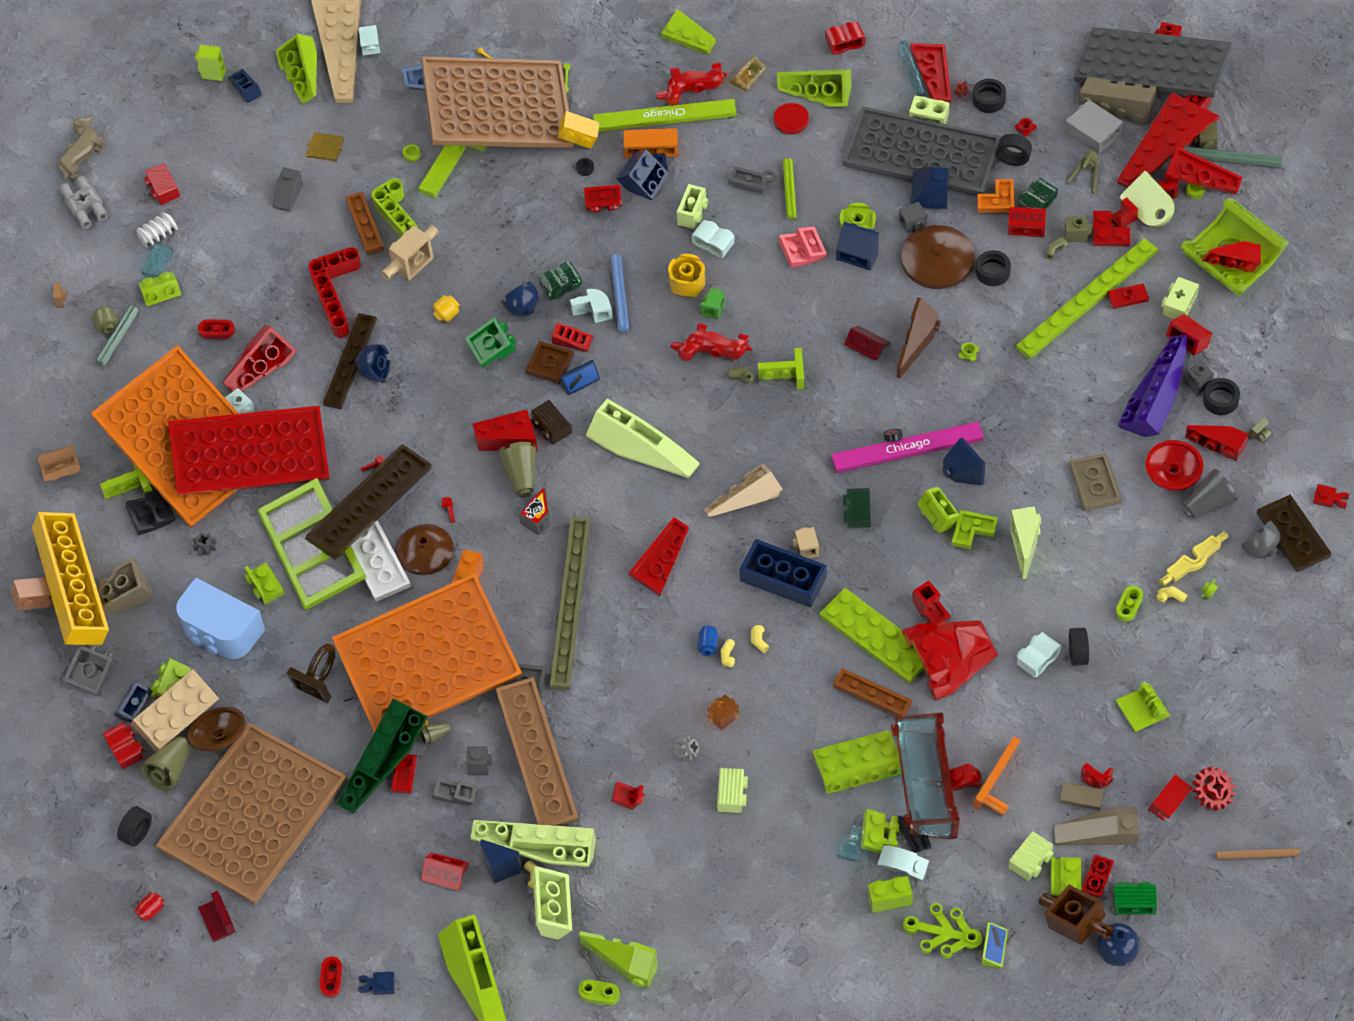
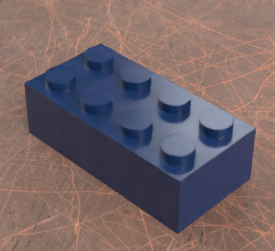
[739,539,827,608]

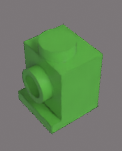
[700,288,725,320]

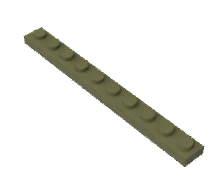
[550,517,590,690]

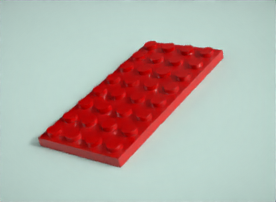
[168,405,330,496]

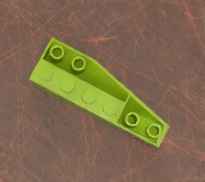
[438,914,507,1021]

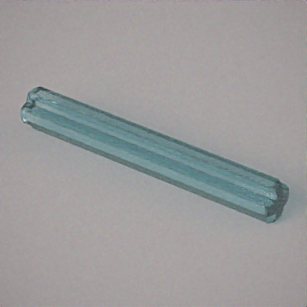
[899,41,926,97]

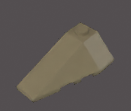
[97,557,154,616]

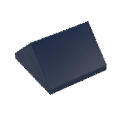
[480,839,522,884]

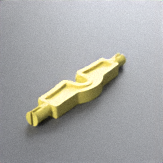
[1159,531,1229,587]

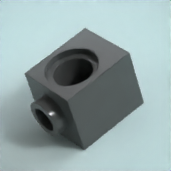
[1185,360,1214,395]

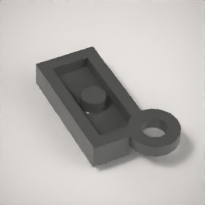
[728,166,776,193]

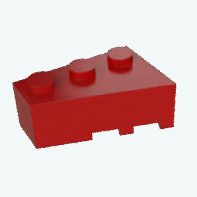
[472,409,538,452]

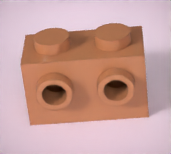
[11,577,54,610]

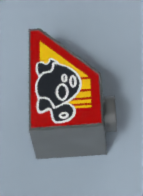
[519,487,550,535]

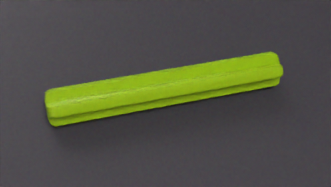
[783,158,796,219]

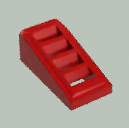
[552,322,593,352]

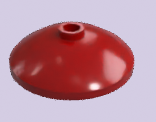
[1145,440,1204,491]

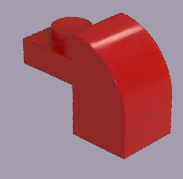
[912,580,951,623]

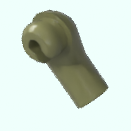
[728,367,755,383]

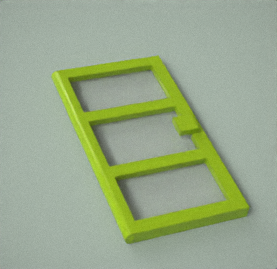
[257,478,367,610]

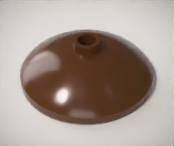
[396,524,454,575]
[188,707,246,752]

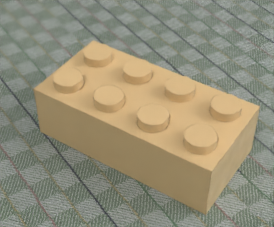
[131,669,219,752]

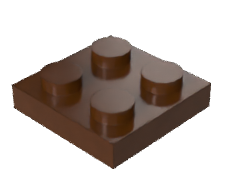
[525,341,574,384]

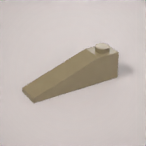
[1054,806,1139,845]

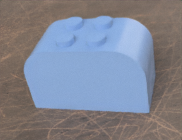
[176,578,265,659]

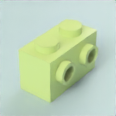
[677,184,708,229]

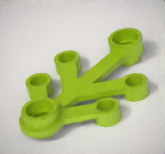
[903,903,982,959]

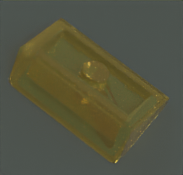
[730,55,766,91]

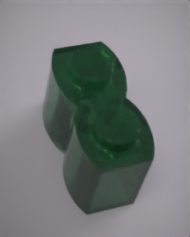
[1018,178,1058,209]
[538,261,582,300]
[843,488,871,528]

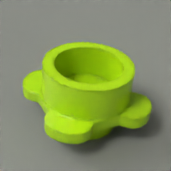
[958,342,979,361]
[1201,579,1218,599]

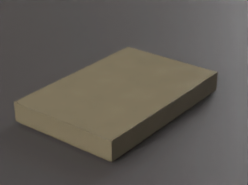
[1068,453,1122,511]

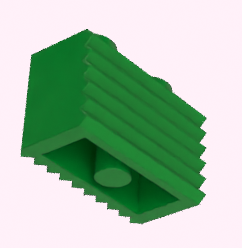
[1113,882,1157,915]

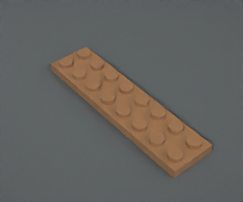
[496,677,579,826]

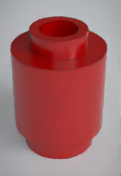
[134,892,164,922]

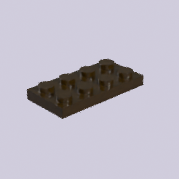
[1256,494,1331,572]

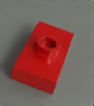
[1108,283,1149,309]
[391,754,418,794]

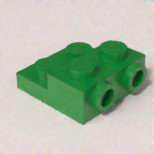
[465,317,517,368]

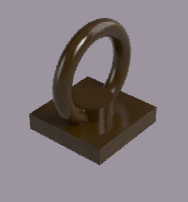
[286,644,336,704]

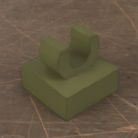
[1247,417,1271,442]

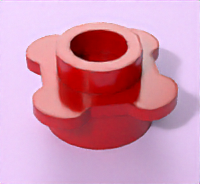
[1015,118,1037,137]

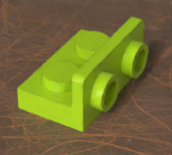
[244,562,285,605]

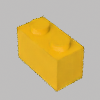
[558,111,599,149]

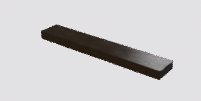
[323,313,377,410]

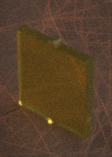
[306,132,344,162]

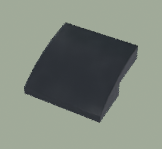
[125,491,175,535]

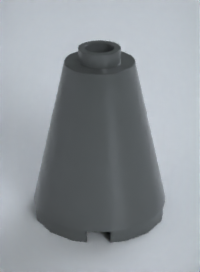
[1182,469,1238,519]

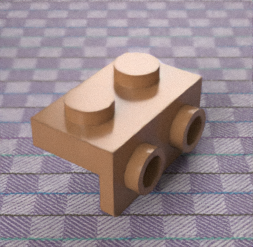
[37,445,81,482]

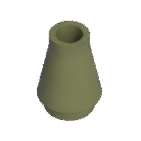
[420,722,451,744]

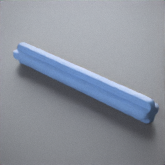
[611,254,629,332]

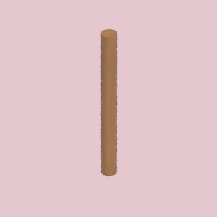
[1216,848,1299,860]

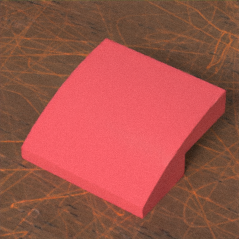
[778,227,827,268]

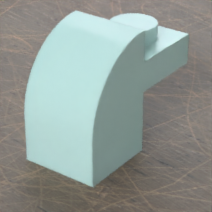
[359,25,380,55]
[570,289,613,323]
[877,845,929,880]

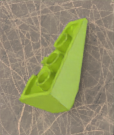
[777,69,852,107]
[579,931,658,988]

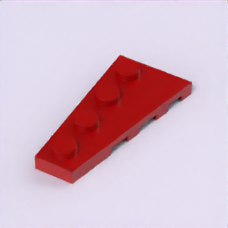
[909,43,951,104]
[1164,147,1243,194]
[629,517,689,596]

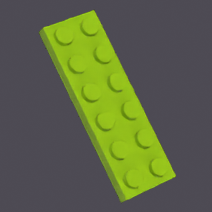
[819,588,924,684]

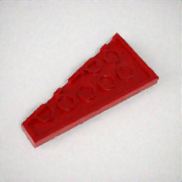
[1117,93,1220,188]

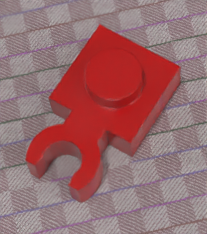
[1313,484,1349,509]

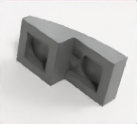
[432,778,478,805]

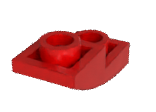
[1082,854,1114,898]

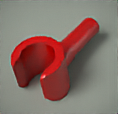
[360,455,386,472]
[442,497,455,523]

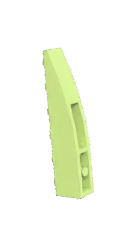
[586,399,700,478]
[471,820,596,867]

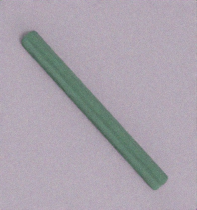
[1184,146,1282,167]

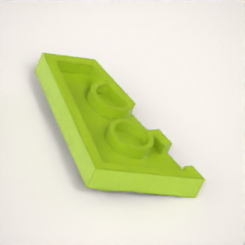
[661,9,716,55]

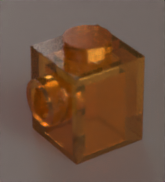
[708,694,739,731]

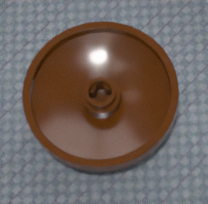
[901,225,975,289]

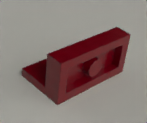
[844,326,890,361]
[198,891,236,942]

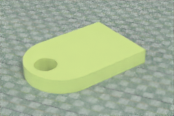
[1119,171,1174,227]

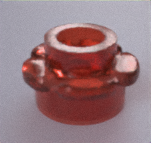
[954,81,969,98]

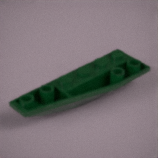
[336,698,428,814]

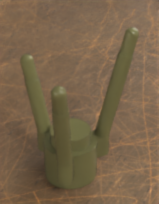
[1066,150,1100,194]

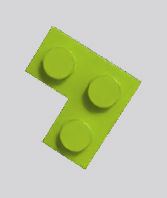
[952,510,998,550]

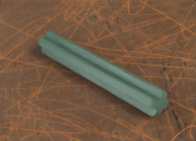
[96,305,138,366]

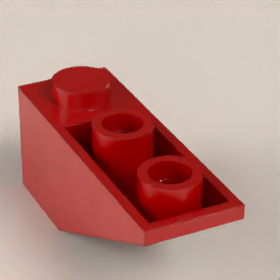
[1202,241,1261,273]
[1185,425,1249,461]

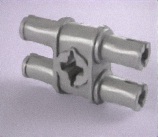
[59,176,108,229]

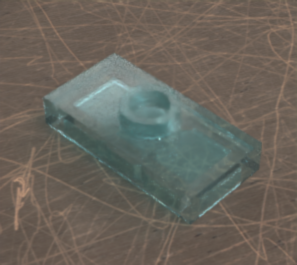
[141,243,173,278]

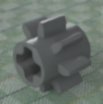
[192,533,217,556]

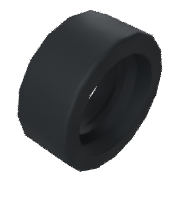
[972,78,1006,113]
[996,134,1032,166]
[975,250,1011,286]
[1203,378,1240,415]
[1069,627,1089,666]
[117,806,152,847]

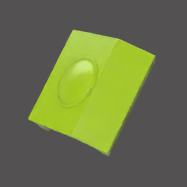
[1180,198,1289,296]

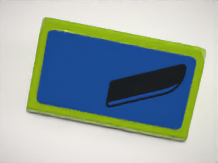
[982,922,1008,968]

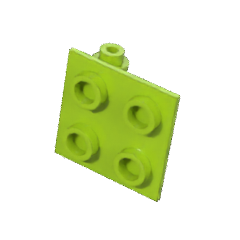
[1116,682,1170,732]

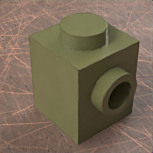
[1194,122,1218,150]
[1065,216,1092,242]

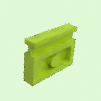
[1051,857,1081,897]

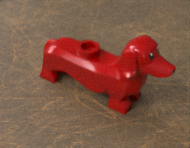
[656,63,728,105]
[670,323,752,361]

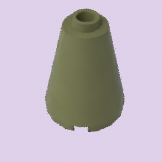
[498,442,536,497]
[140,737,191,791]

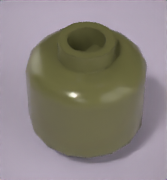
[92,306,119,334]

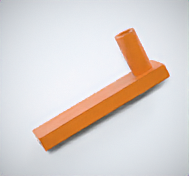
[972,736,1021,816]

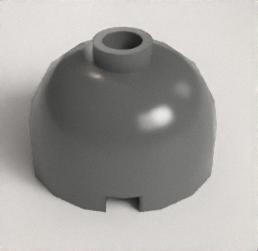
[1241,520,1280,558]

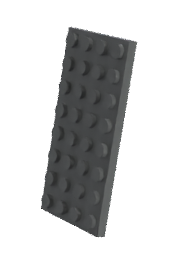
[1074,27,1232,98]
[843,106,1001,195]

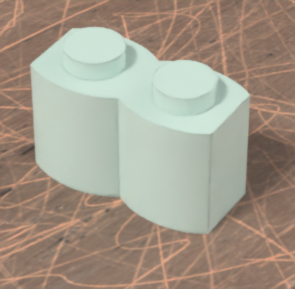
[692,220,734,258]
[1017,632,1061,678]

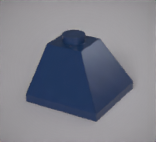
[911,167,950,209]
[942,437,985,485]

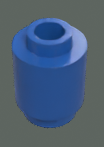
[697,626,718,656]

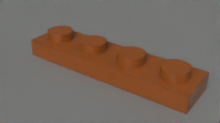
[345,192,384,255]
[833,668,913,720]

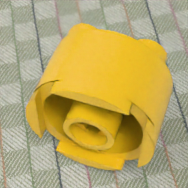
[668,254,706,297]

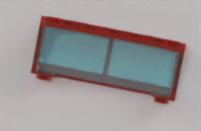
[891,712,960,839]

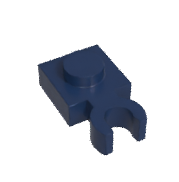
[358,971,395,995]

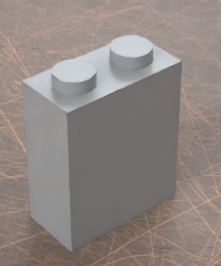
[1065,100,1123,154]

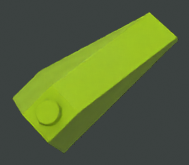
[275,34,317,104]

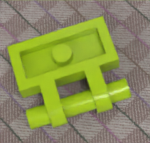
[861,809,899,853]

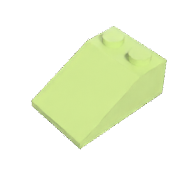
[1010,506,1041,579]

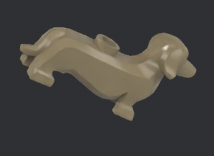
[58,115,105,182]

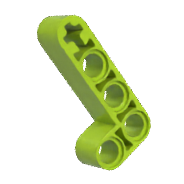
[371,178,418,238]

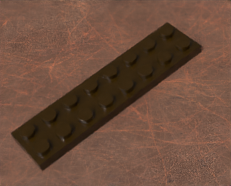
[305,444,432,560]

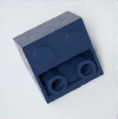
[616,149,670,200]
[836,222,879,270]

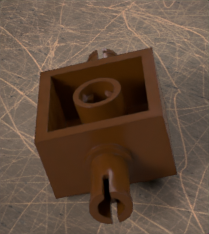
[1039,884,1113,945]

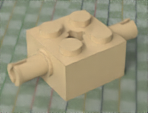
[381,225,439,281]

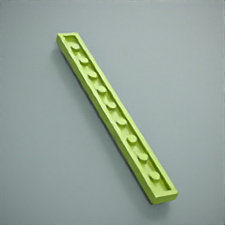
[1016,238,1158,360]

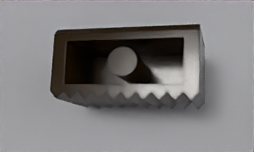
[531,400,572,445]

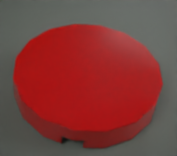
[773,103,809,135]

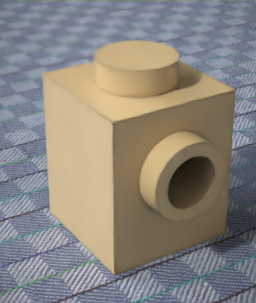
[792,527,819,558]

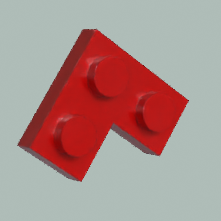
[1093,210,1130,247]

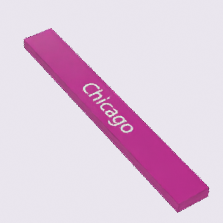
[831,422,983,473]

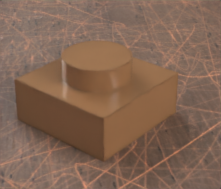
[53,282,67,308]

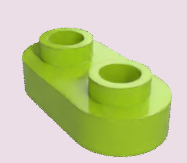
[1116,586,1143,622]
[578,980,620,1005]

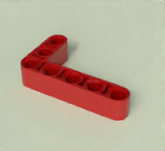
[308,247,361,338]

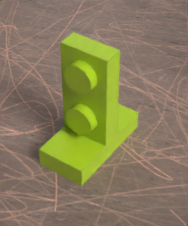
[758,348,804,390]
[100,463,152,500]

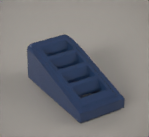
[228,69,262,103]

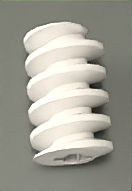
[136,212,178,249]

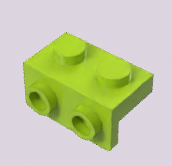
[138,271,181,306]
[151,658,191,699]

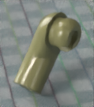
[1045,237,1068,260]

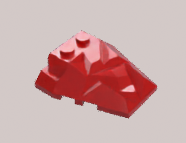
[902,620,998,701]

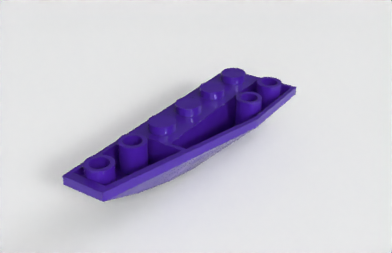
[1118,334,1187,437]

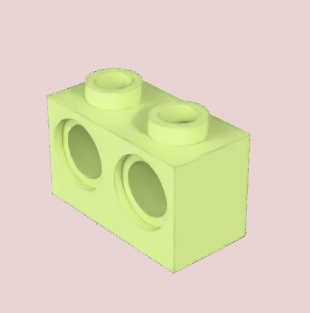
[909,96,949,124]

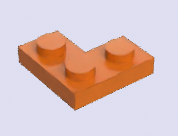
[977,179,1014,213]

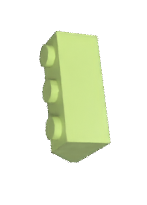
[533,866,572,940]

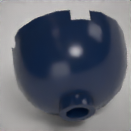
[501,282,539,316]
[356,344,391,382]
[1097,923,1139,966]

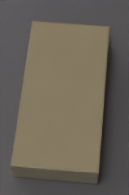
[1060,782,1104,810]

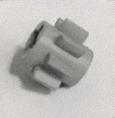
[674,736,699,762]

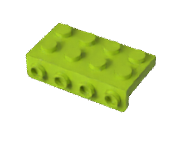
[812,730,903,794]

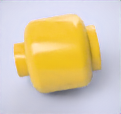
[432,295,460,322]

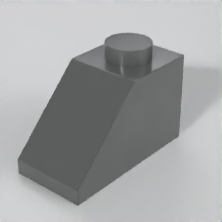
[273,167,303,212]

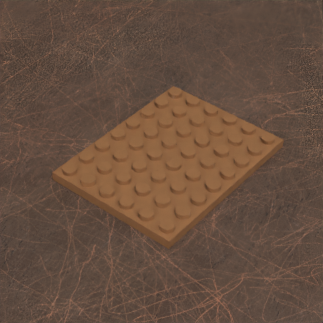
[421,57,574,148]
[156,722,348,905]

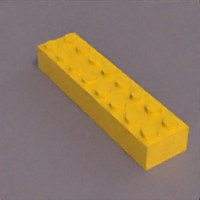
[32,512,109,645]

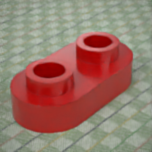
[198,319,235,339]
[319,956,343,998]

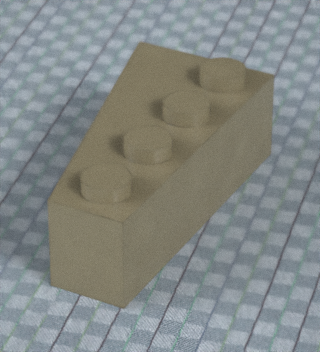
[1079,77,1157,125]

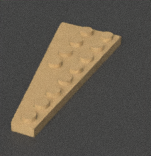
[311,0,361,103]

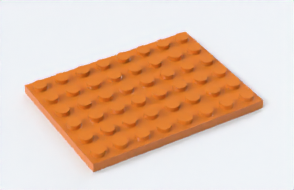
[90,345,239,528]
[332,573,523,732]

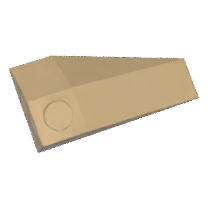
[704,463,783,517]

